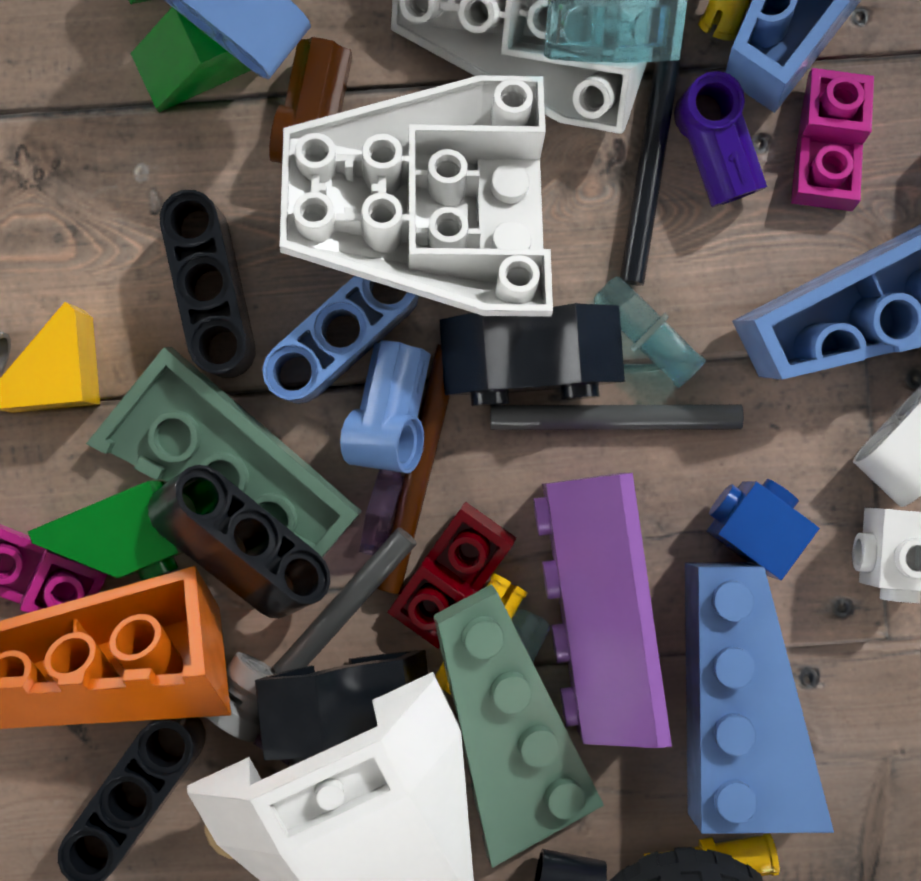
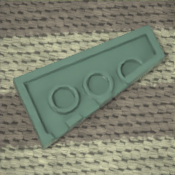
[86,347,362,558]
[433,584,604,868]

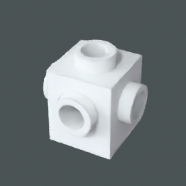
[852,507,921,603]

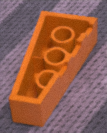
[0,566,231,729]

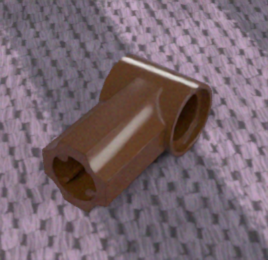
[269,37,353,163]

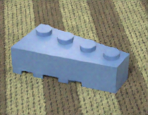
[732,224,921,380]
[685,562,834,834]

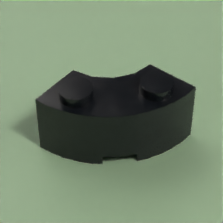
[439,303,625,406]
[255,650,428,766]

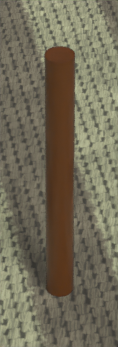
[377,344,450,595]

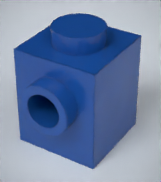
[706,479,820,581]

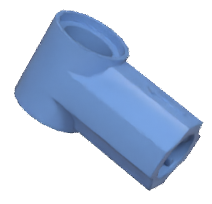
[340,340,431,473]

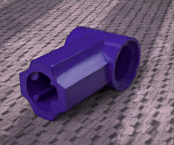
[674,71,767,208]

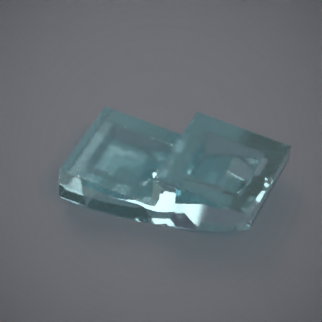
[544,0,688,63]

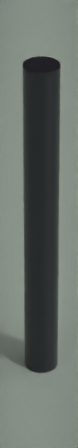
[619,34,684,286]

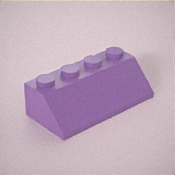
[533,473,672,748]

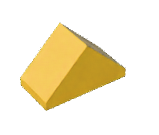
[0,302,100,413]

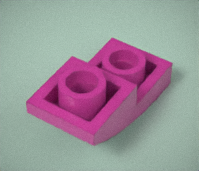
[791,68,874,212]
[0,524,107,613]

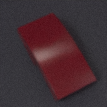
[387,501,517,649]

